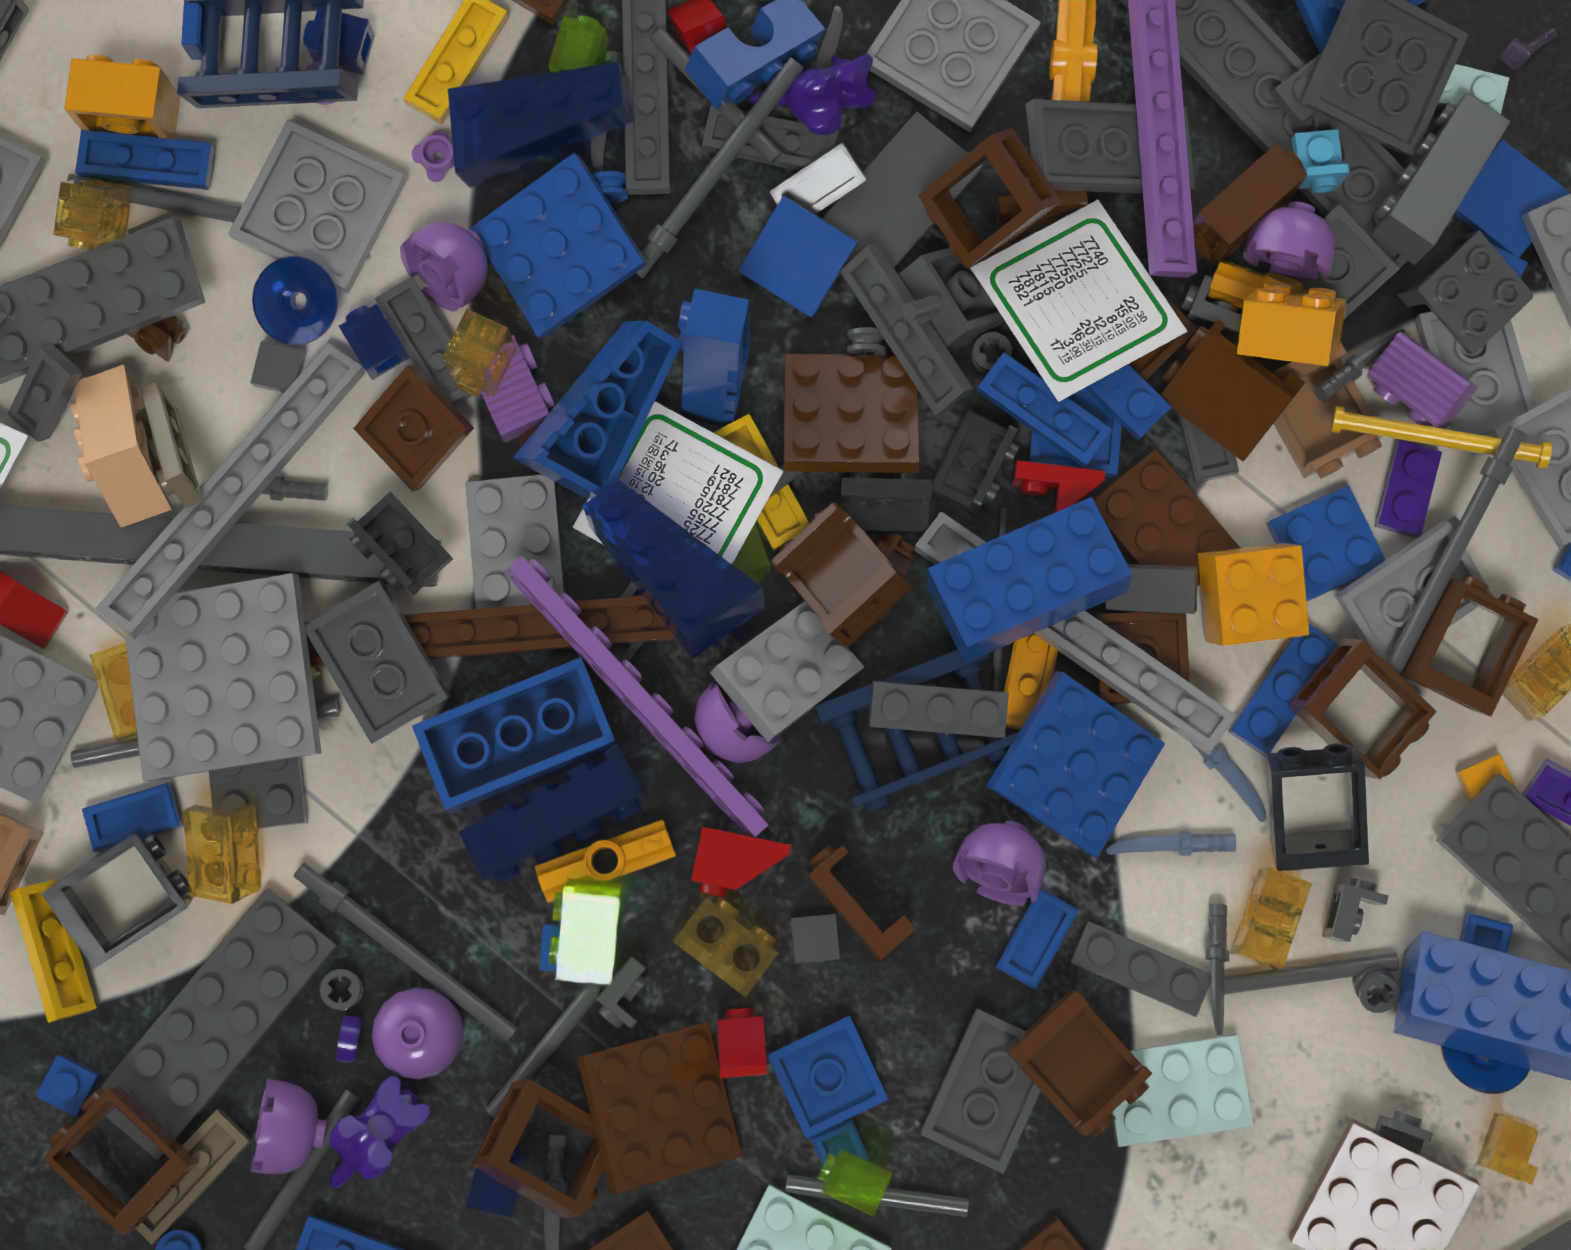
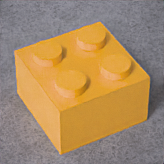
[64,55,180,139]
[1237,282,1347,366]
[1198,543,1309,646]

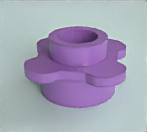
[412,130,464,182]

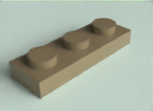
[140,382,203,507]
[128,1109,253,1245]

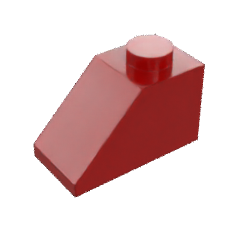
[691,827,791,897]
[717,1008,767,1078]

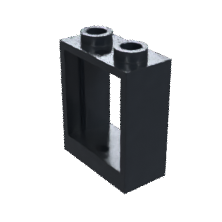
[1266,743,1369,871]
[42,826,193,969]

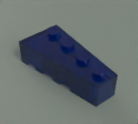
[448,62,634,188]
[583,480,766,659]
[459,745,647,885]

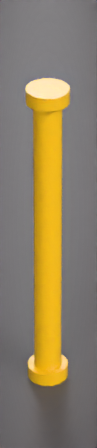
[1330,406,1552,469]

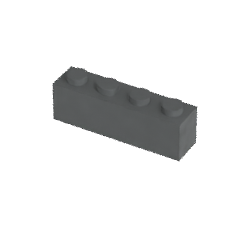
[1372,92,1511,265]

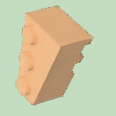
[70,364,172,528]

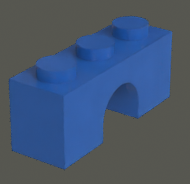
[685,0,825,109]

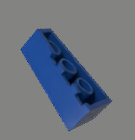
[678,288,751,427]
[513,321,682,501]

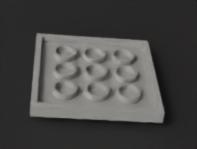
[125,573,322,781]

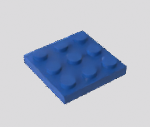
[470,153,648,338]
[986,671,1165,858]

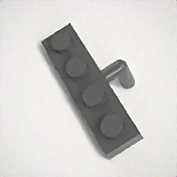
[840,243,973,416]

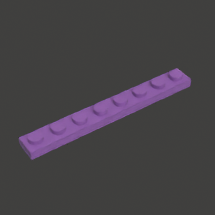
[1128,0,1197,278]
[503,556,768,837]

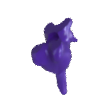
[749,54,876,135]
[329,1076,431,1188]

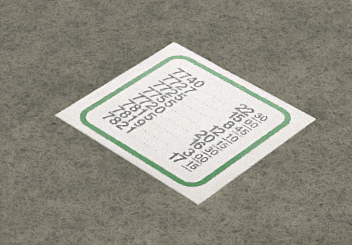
[971,200,1188,402]
[573,402,784,605]

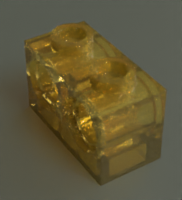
[53,178,133,250]
[1502,624,1571,721]
[673,896,779,997]

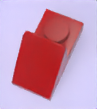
[1011,460,1105,514]

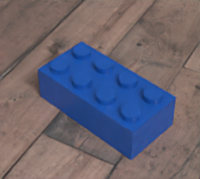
[926,497,1132,663]
[412,657,618,813]
[1393,931,1571,1081]

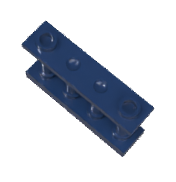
[177,0,364,108]
[814,650,1019,813]

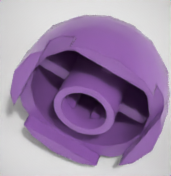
[1243,202,1335,281]
[400,221,488,311]
[695,680,782,764]
[953,821,1046,906]
[371,988,465,1080]
[251,1079,326,1174]

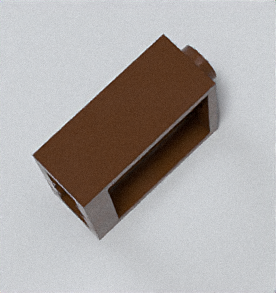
[918,128,1062,268]
[1193,143,1307,269]
[1400,575,1539,717]
[1287,638,1437,780]
[471,1079,605,1218]
[42,1086,199,1236]

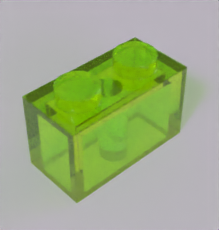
[549,878,622,985]

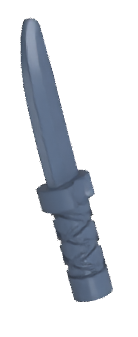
[1191,743,1266,822]
[1106,831,1236,856]

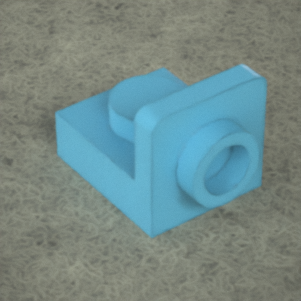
[1291,129,1350,193]

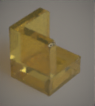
[1476,1113,1538,1185]

